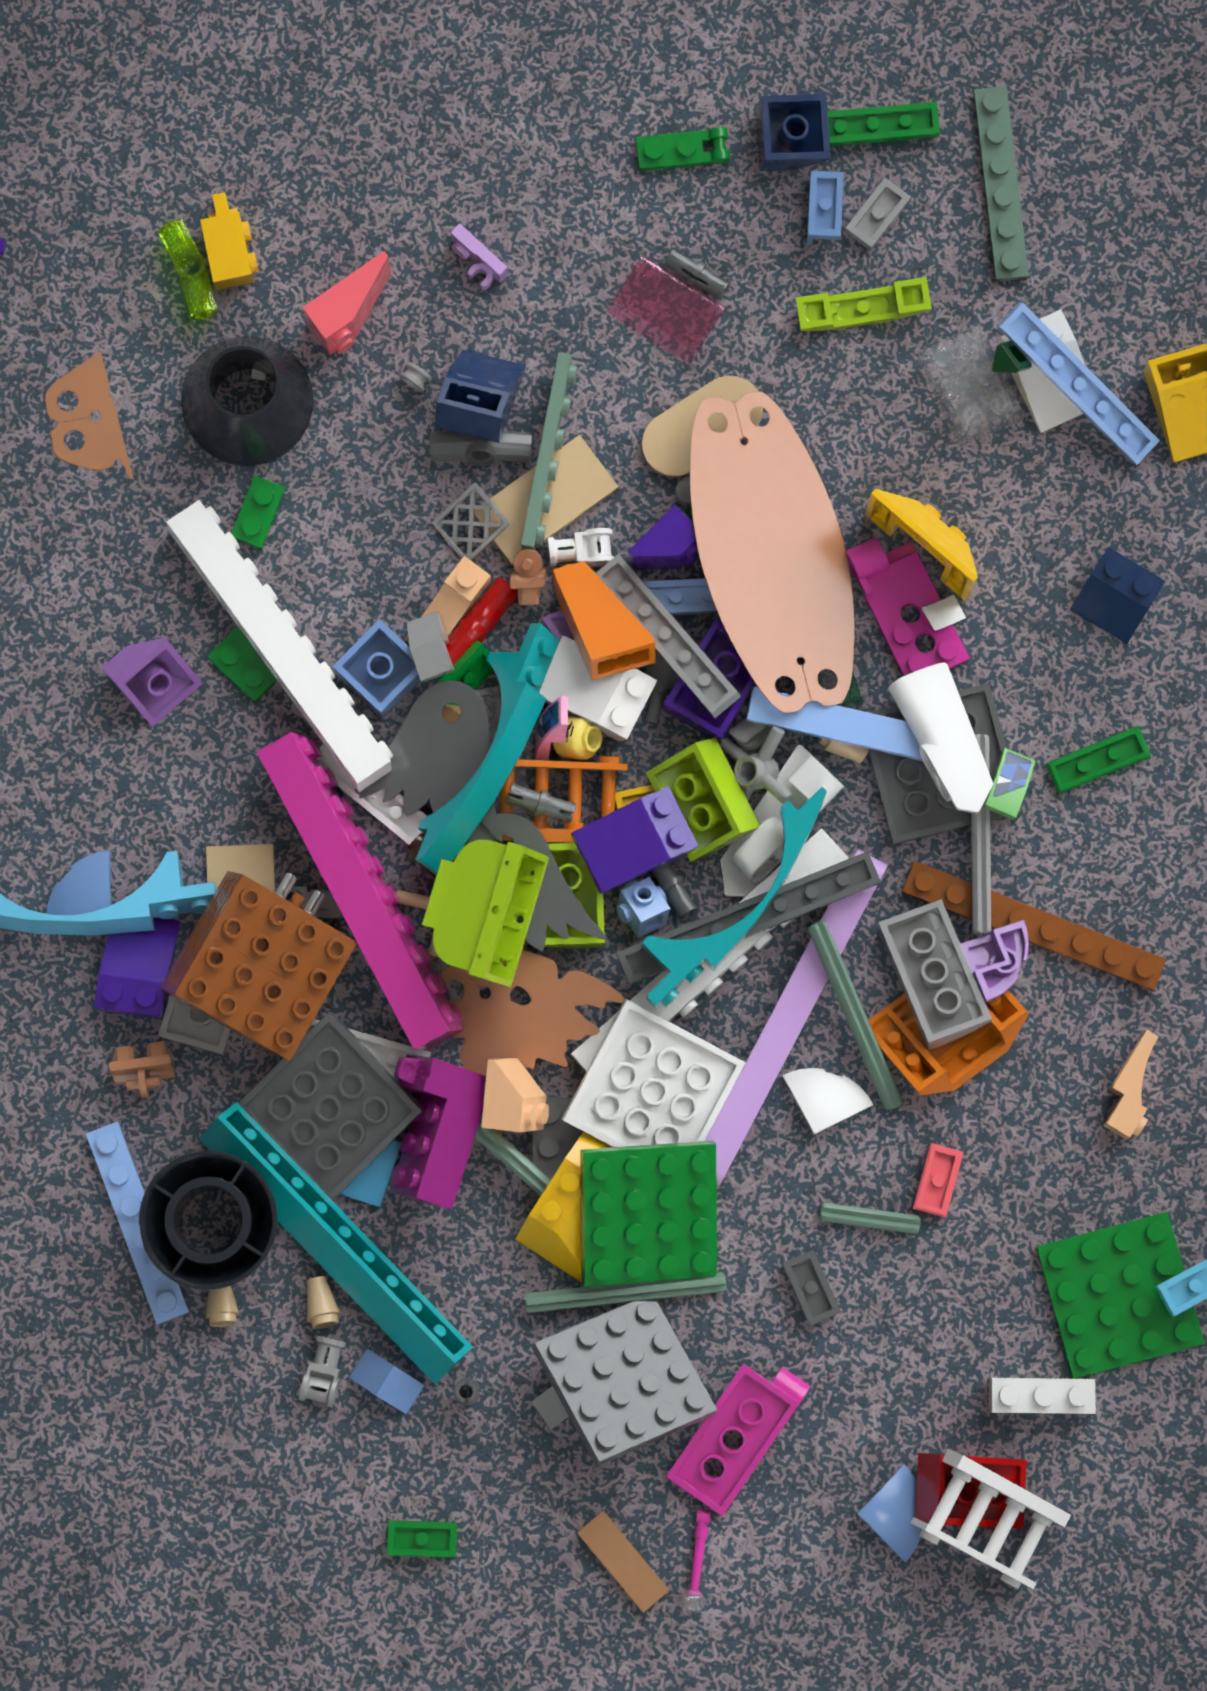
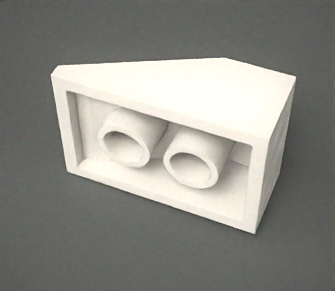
[998,310,1085,433]
[539,635,657,742]

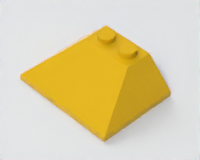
[865,489,978,601]
[515,1132,612,1283]

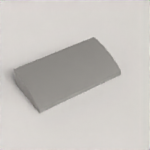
[878,899,992,1051]

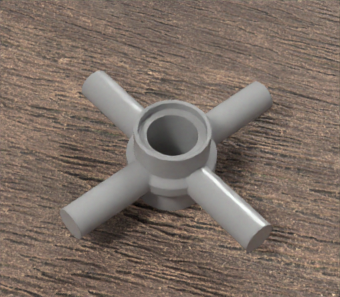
[720,726,794,805]

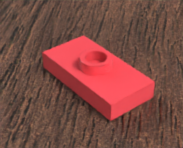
[912,1143,964,1218]

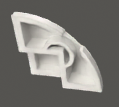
[782,1068,873,1135]

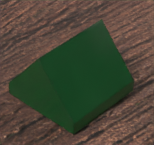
[992,341,1032,373]

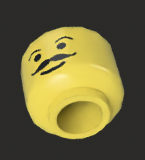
[552,715,602,760]

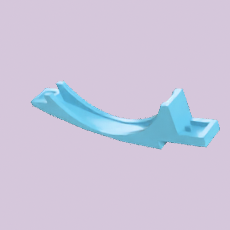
[0,851,217,935]

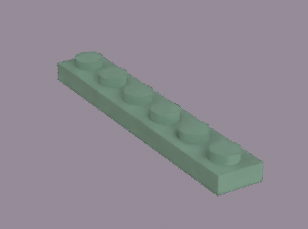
[973,86,1029,282]
[521,352,577,550]

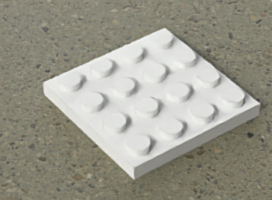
[562,999,746,1147]

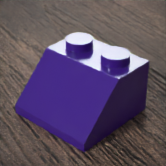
[628,504,699,570]

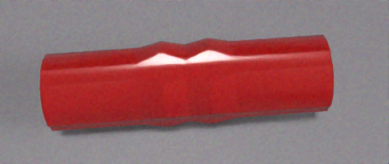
[446,576,518,665]

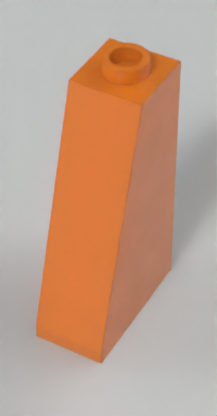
[553,561,656,681]

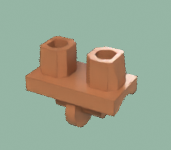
[510,548,547,605]
[109,1041,175,1099]

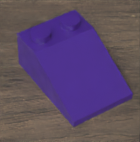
[571,786,699,894]
[94,917,180,1020]

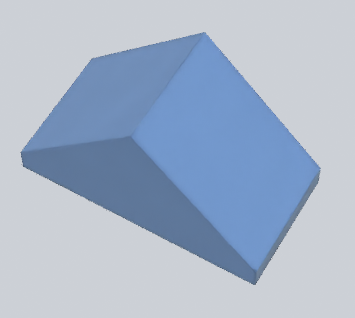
[349,1348,425,1414]

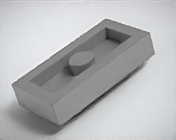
[845,178,911,251]

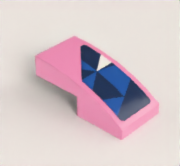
[535,696,568,760]

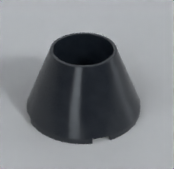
[181,336,314,466]
[139,1151,277,1290]

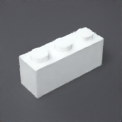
[989,1378,1096,1414]

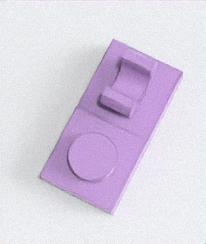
[451,223,508,290]

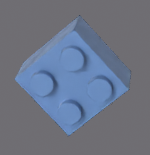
[332,619,420,719]

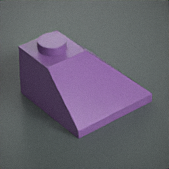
[101,637,203,727]

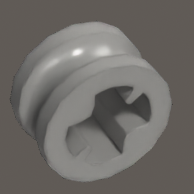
[399,362,432,393]

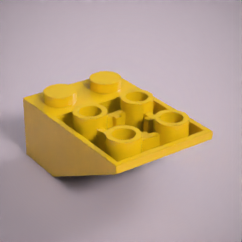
[1143,343,1207,463]

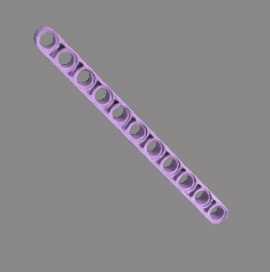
[705,849,888,1189]

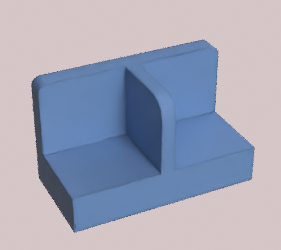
[806,171,844,245]

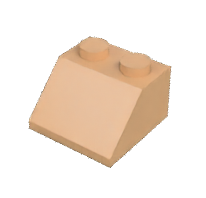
[481,1058,549,1132]

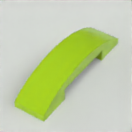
[796,277,932,331]

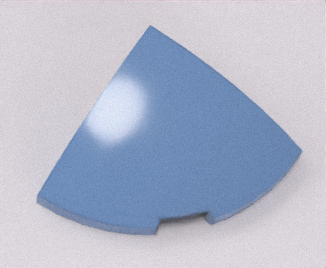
[46,851,112,915]
[857,1464,922,1562]

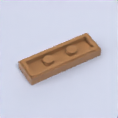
[577,1510,670,1613]

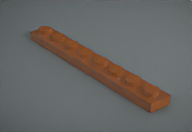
[902,861,1166,991]

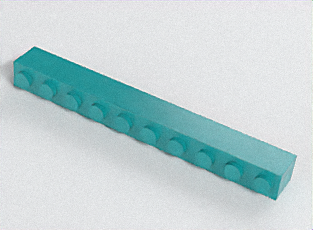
[199,1102,473,1384]

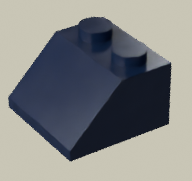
[756,94,831,171]
[1070,547,1166,644]

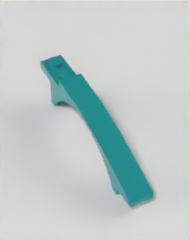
[415,623,560,875]
[642,787,827,1009]

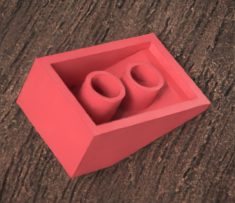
[302,251,391,355]

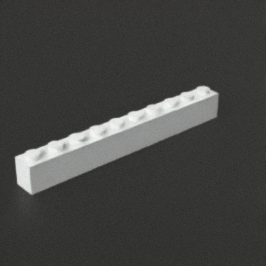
[166,500,393,792]
[571,828,849,1072]

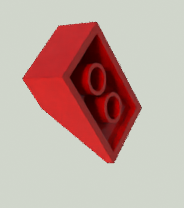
[915,1453,1027,1529]

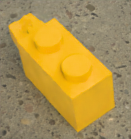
[200,192,259,290]

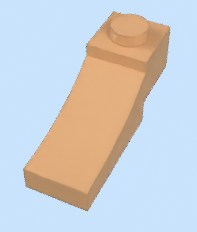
[404,556,492,644]
[1103,1030,1158,1140]

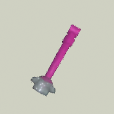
[675,1509,711,1612]

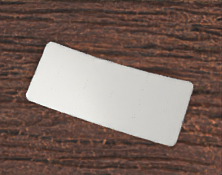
[922,595,966,631]

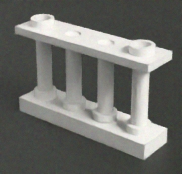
[910,1449,1071,1589]

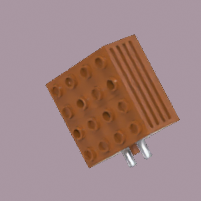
[160,871,357,1061]

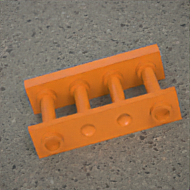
[496,756,628,843]

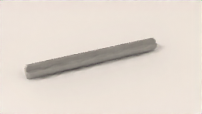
[971,734,991,934]

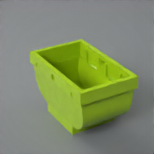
[422,839,550,987]

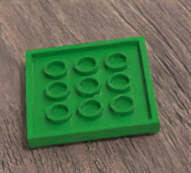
[580,1141,717,1287]
[1036,1212,1205,1379]

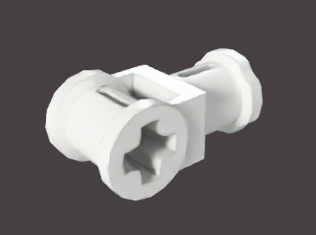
[548,528,614,567]

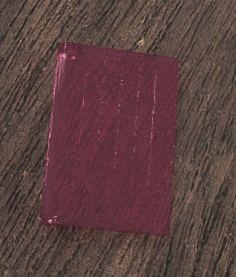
[606,255,726,364]

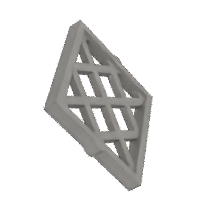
[432,483,511,561]

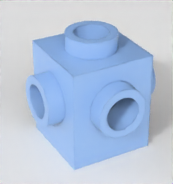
[616,877,670,938]

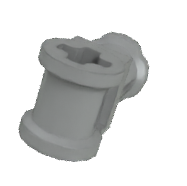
[299,1335,346,1408]

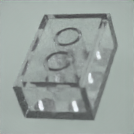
[917,324,1023,448]

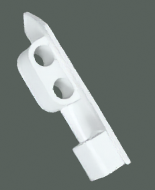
[888,662,993,814]
[720,745,844,898]

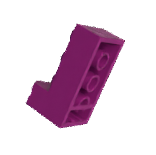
[390,1054,486,1210]

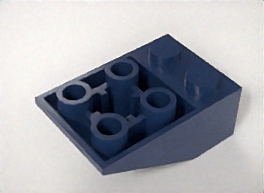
[435,350,526,443]

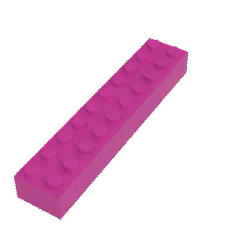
[257,732,464,1050]

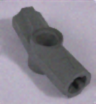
[430,431,532,467]

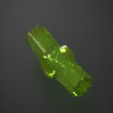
[157,218,219,320]

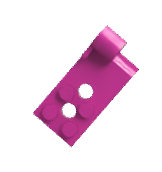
[845,537,970,676]
[666,1363,811,1516]

